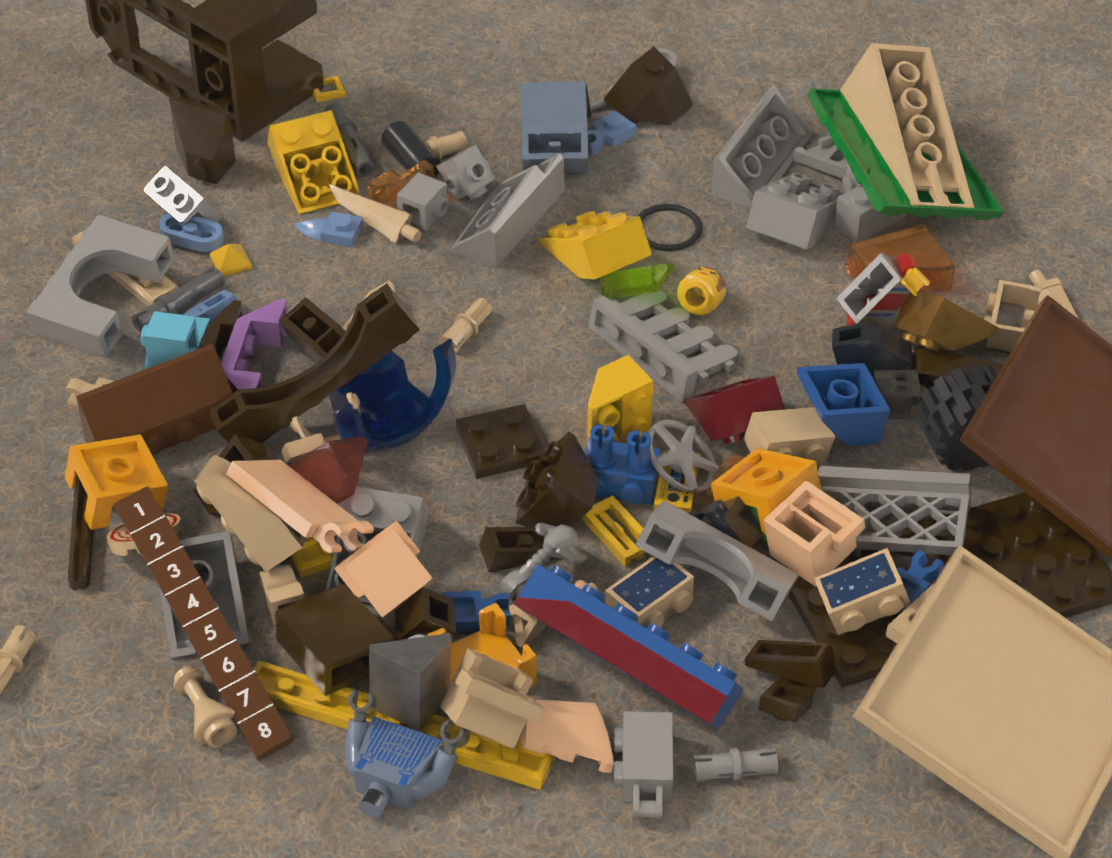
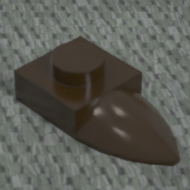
[758,677,817,723]

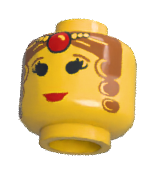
[677,266,726,316]

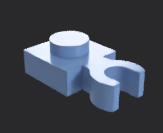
[587,110,636,154]

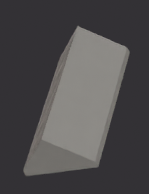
[711,85,812,208]

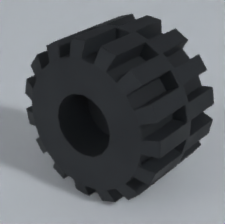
[916,365,999,471]

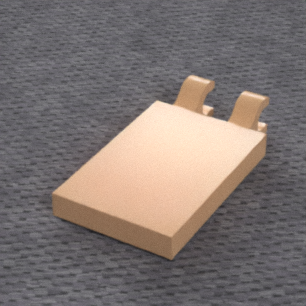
[226,460,374,553]

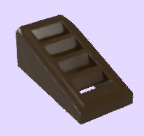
[744,640,835,688]

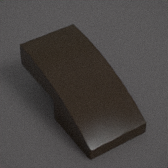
[200,300,243,360]

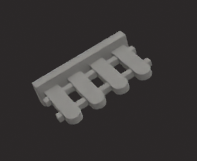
[589,289,738,403]

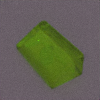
[600,263,674,299]

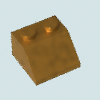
[893,291,999,352]

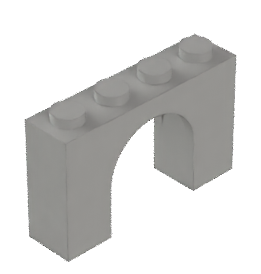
[27,214,175,358]

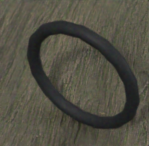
[638,203,702,251]

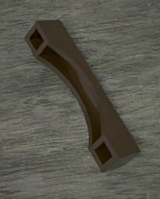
[209,283,420,443]

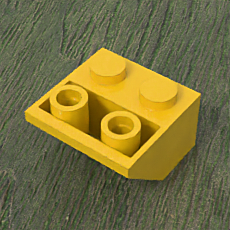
[587,355,653,443]

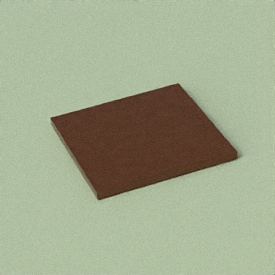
[960,295,1112,560]

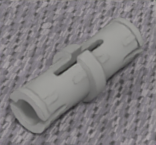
[692,747,778,782]

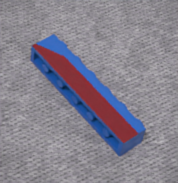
[513,564,744,730]

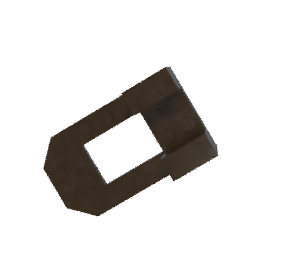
[85,0,324,142]

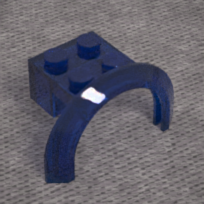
[329,338,456,453]

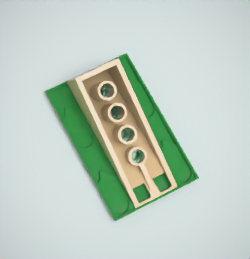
[807,43,1004,220]

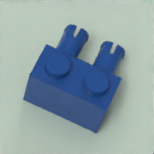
[584,425,662,505]

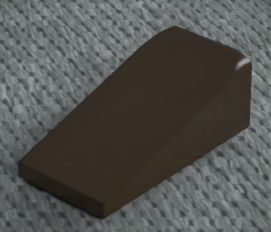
[479,526,556,572]

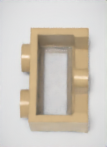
[984,280,1041,352]

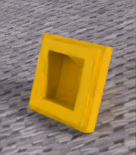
[209,244,253,277]

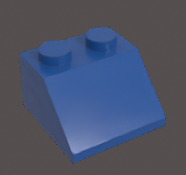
[796,363,891,446]

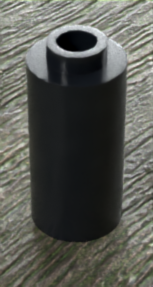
[381,121,441,178]

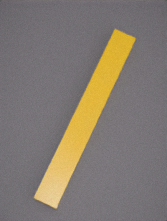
[253,660,556,790]

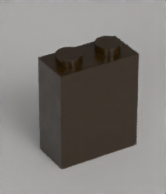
[276,583,394,696]

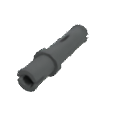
[324,103,374,178]
[131,267,225,332]

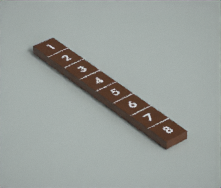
[113,486,294,761]

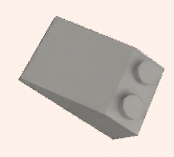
[159,531,250,659]

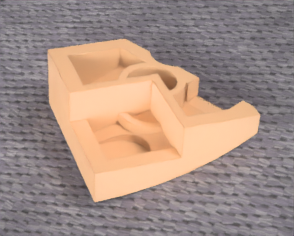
[519,699,614,773]

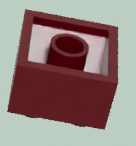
[684,375,785,444]

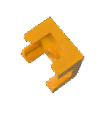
[65,434,168,530]
[711,448,822,534]
[427,603,537,687]

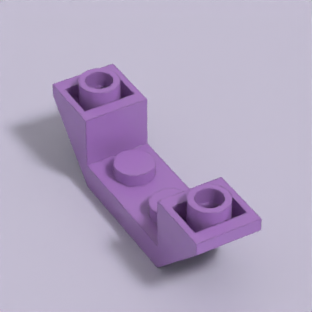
[221,299,288,393]

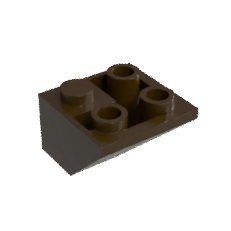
[515,431,599,526]

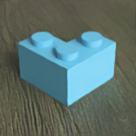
[140,311,211,369]

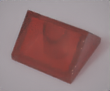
[288,436,368,504]

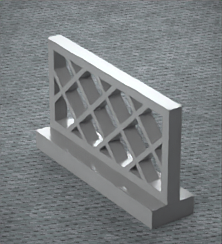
[818,466,972,555]

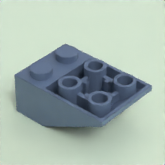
[521,81,588,174]

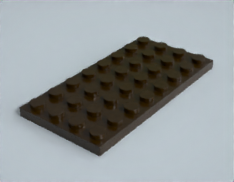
[781,492,1112,688]

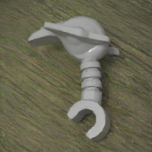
[500,523,588,599]

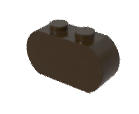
[278,297,345,364]

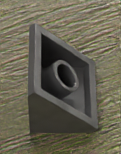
[369,633,452,731]

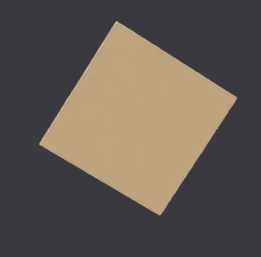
[852,545,1112,858]

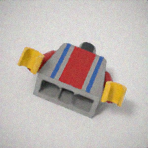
[836,253,930,326]

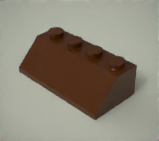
[76,344,233,455]

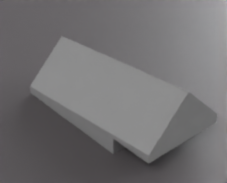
[450,153,565,267]

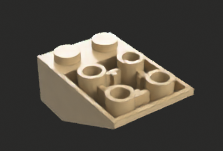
[194,455,308,572]

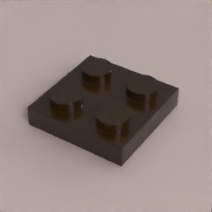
[456,404,545,479]

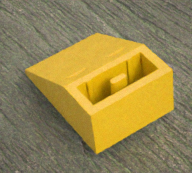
[267,110,361,215]
[538,211,652,280]

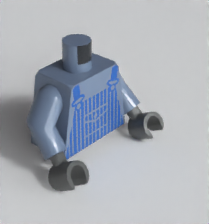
[345,689,470,818]

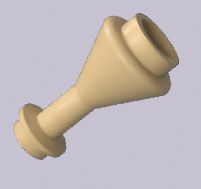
[174,666,237,748]

